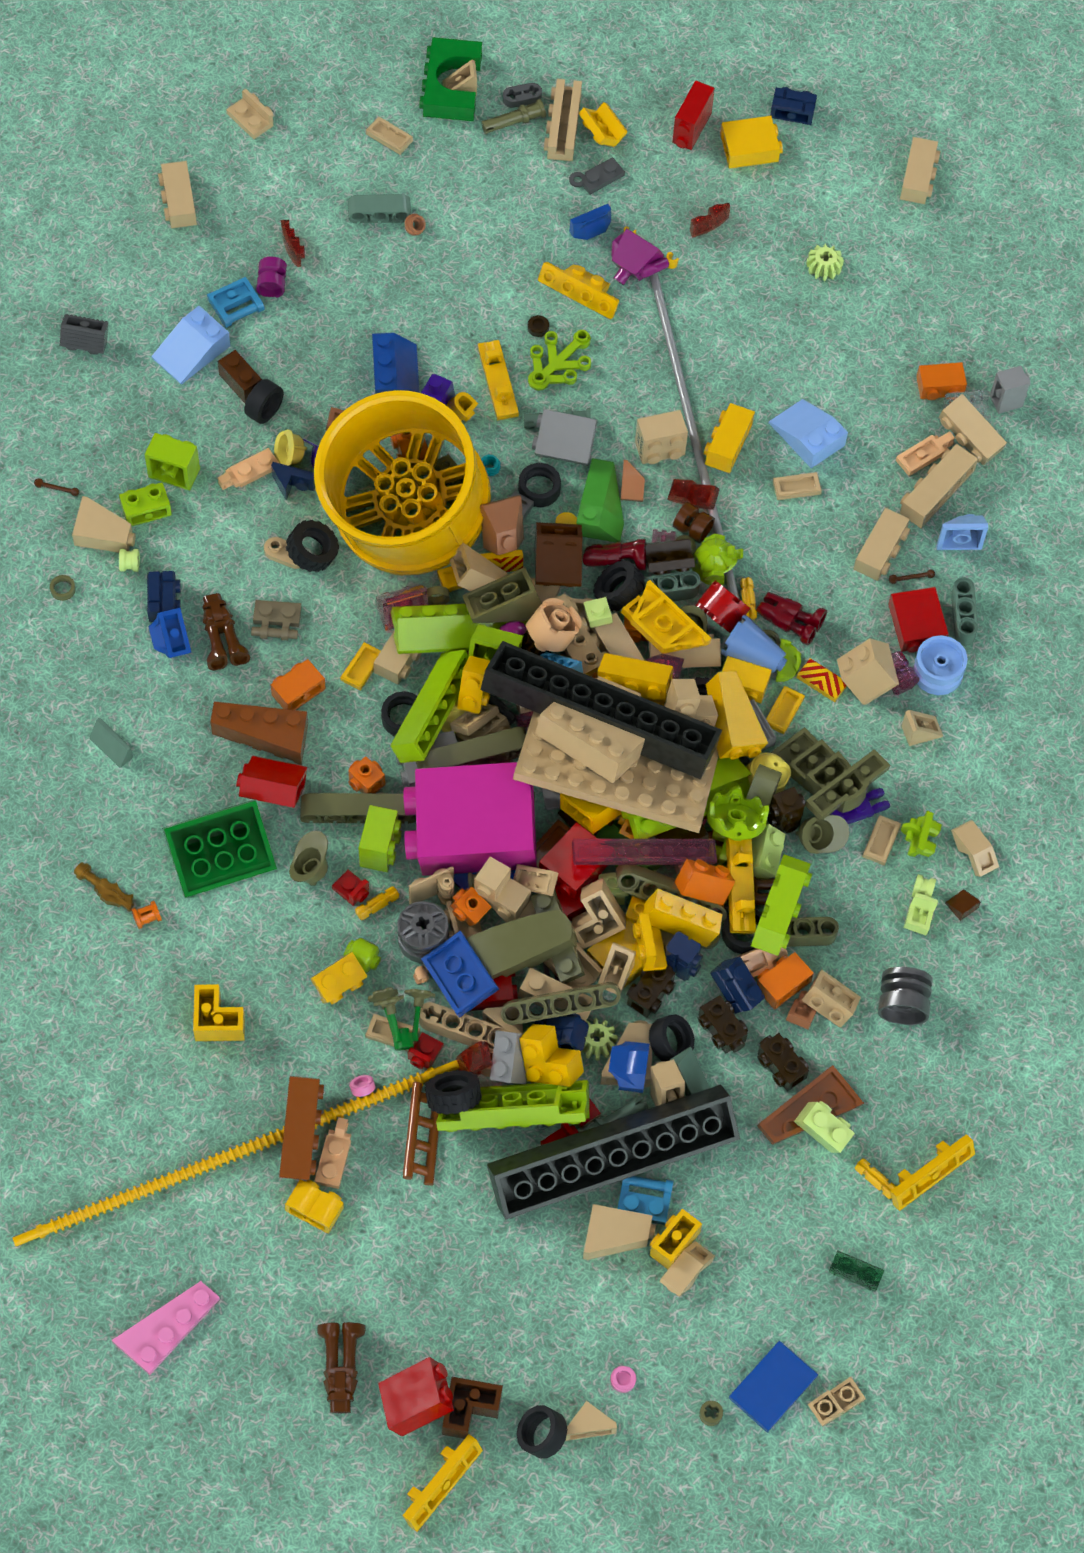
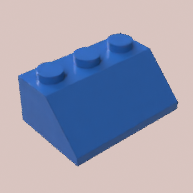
[372,333,419,394]

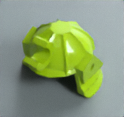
[691,534,743,586]

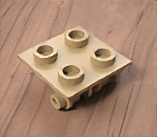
[409,866,454,905]

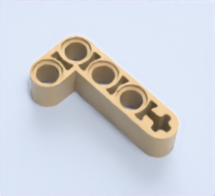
[419,1002,508,1077]

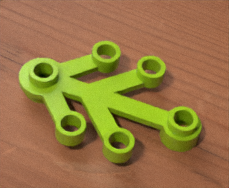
[528,330,591,391]

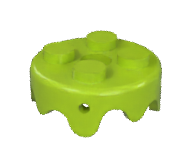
[707,786,769,841]

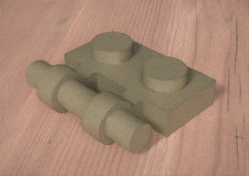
[251,600,302,641]

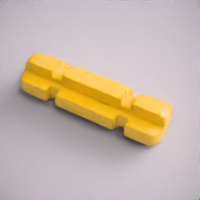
[740,577,757,620]
[355,886,399,920]
[855,1158,896,1199]

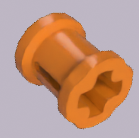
[131,901,162,929]

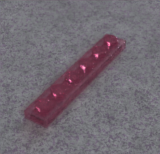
[572,839,717,865]

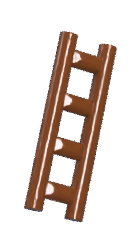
[403,1082,439,1186]

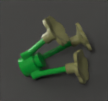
[368,987,436,1051]

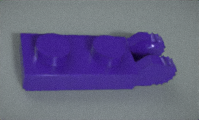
[830,788,890,824]

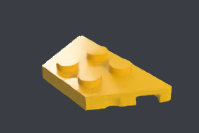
[630,580,712,654]

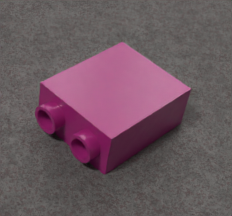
[403,762,537,876]

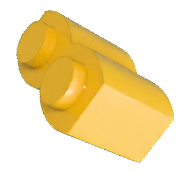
[285,1180,344,1234]

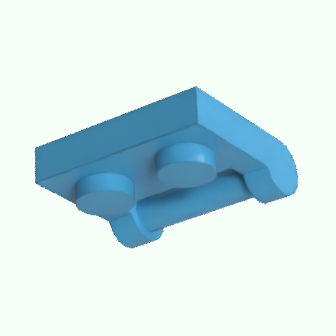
[207,277,265,328]
[617,1176,674,1225]

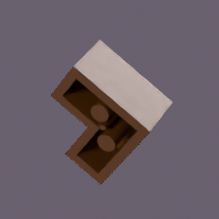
[442,1377,503,1439]

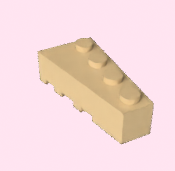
[535,702,645,783]

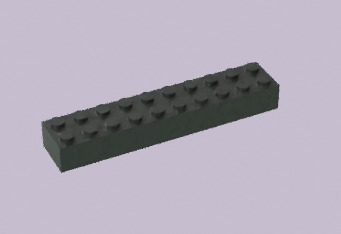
[480,641,722,780]
[487,1084,740,1220]

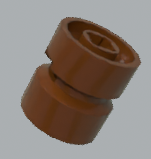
[672,502,715,543]

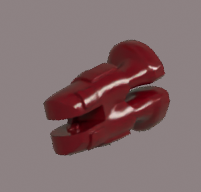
[582,539,647,571]
[756,592,827,646]

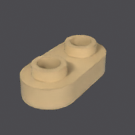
[264,537,299,569]

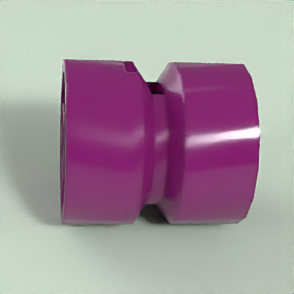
[256,256,287,298]

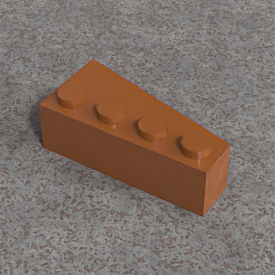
[210,701,308,765]
[279,1076,324,1180]

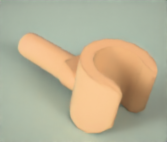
[413,966,429,985]

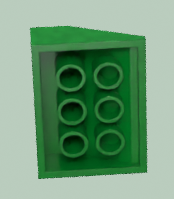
[162,800,277,898]

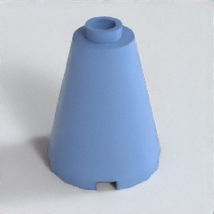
[721,615,787,673]

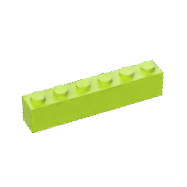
[390,650,468,763]

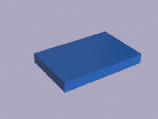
[421,931,499,1018]
[729,1341,818,1433]

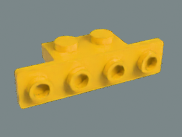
[538,262,619,319]

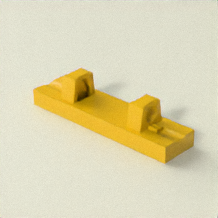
[478,340,519,420]
[726,838,756,934]
[890,1134,975,1211]
[402,1434,483,1532]

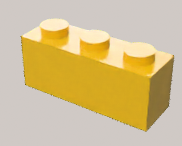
[703,403,755,473]
[597,653,673,702]
[643,888,723,948]

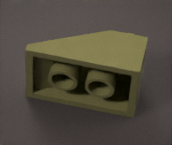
[462,567,542,623]

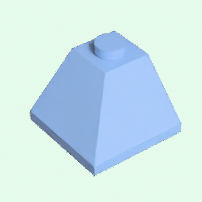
[936,514,988,550]

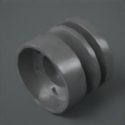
[397,901,448,963]
[878,967,933,1025]

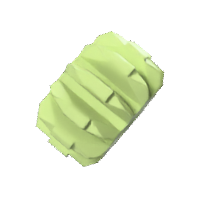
[806,243,844,282]
[581,1018,618,1061]

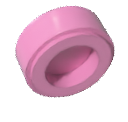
[349,1075,376,1097]
[610,1366,636,1393]

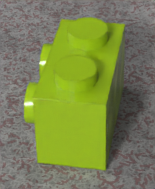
[119,482,172,527]

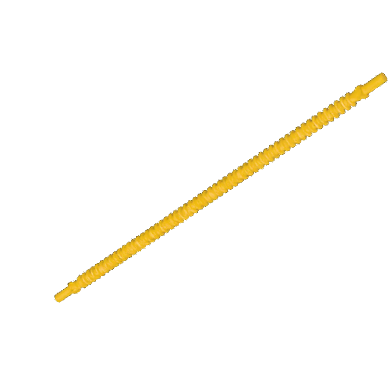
[12,1060,460,1247]

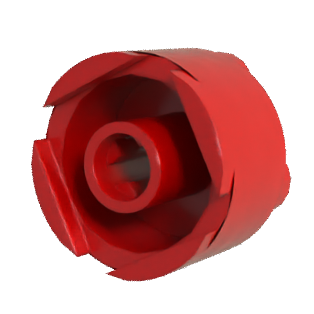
[695,580,751,633]

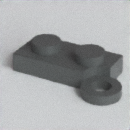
[569,157,625,195]

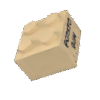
[635,410,688,464]

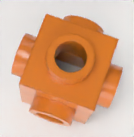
[348,756,386,793]
[450,887,492,926]

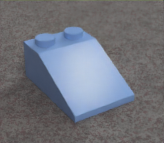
[151,306,230,385]
[769,399,848,468]

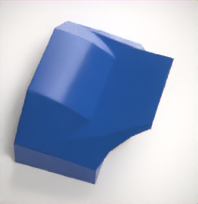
[569,204,611,240]
[148,608,192,658]
[608,1041,650,1093]

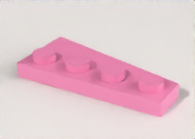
[112,1281,220,1375]

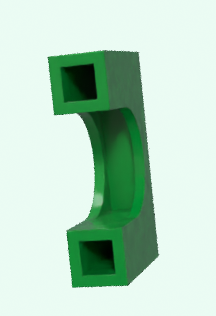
[419,37,482,121]

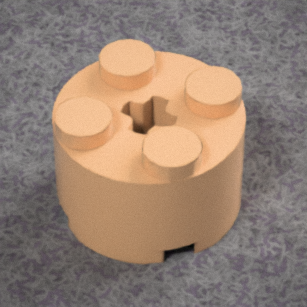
[526,598,582,652]

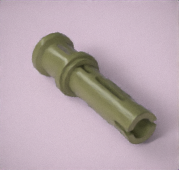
[481,99,546,134]

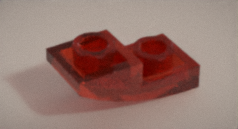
[690,203,730,238]
[281,220,305,267]
[667,479,720,510]
[456,1041,492,1076]

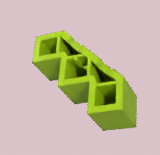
[751,854,813,956]

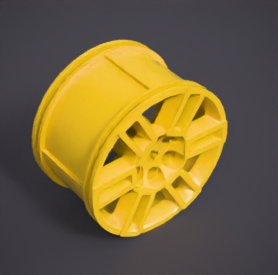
[314,390,491,576]

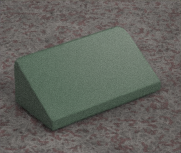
[89,718,133,768]
[670,1047,710,1096]

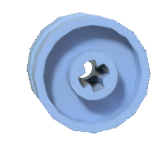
[912,635,968,695]

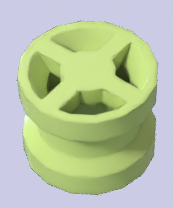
[119,549,140,572]
[911,874,936,897]

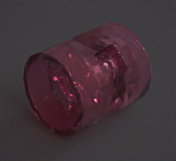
[891,651,919,695]

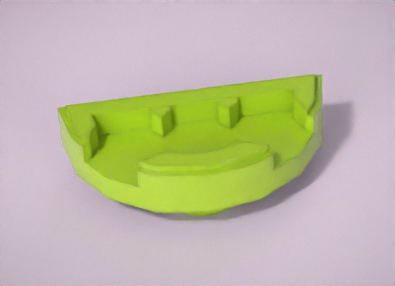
[775,638,801,682]

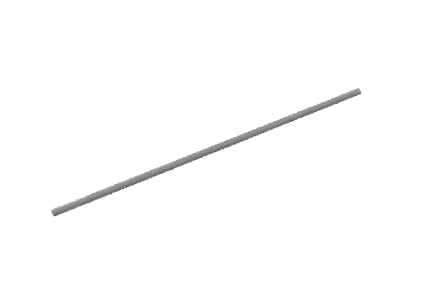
[650,272,744,623]

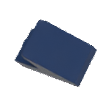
[271,462,315,500]

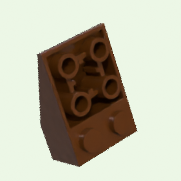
[534,522,582,587]

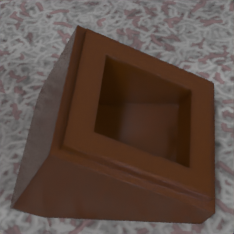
[945,889,981,921]

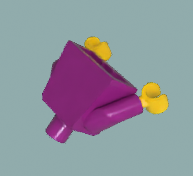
[611,226,679,285]

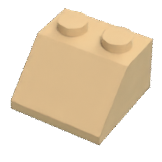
[837,638,899,705]

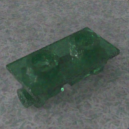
[829,1250,884,1292]

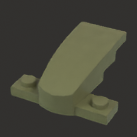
[771,727,891,821]
[467,889,585,984]

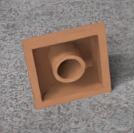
[480,495,524,555]

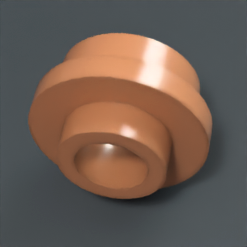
[405,214,426,236]

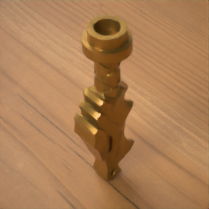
[74,862,134,912]

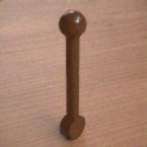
[34,478,79,496]
[889,569,935,584]

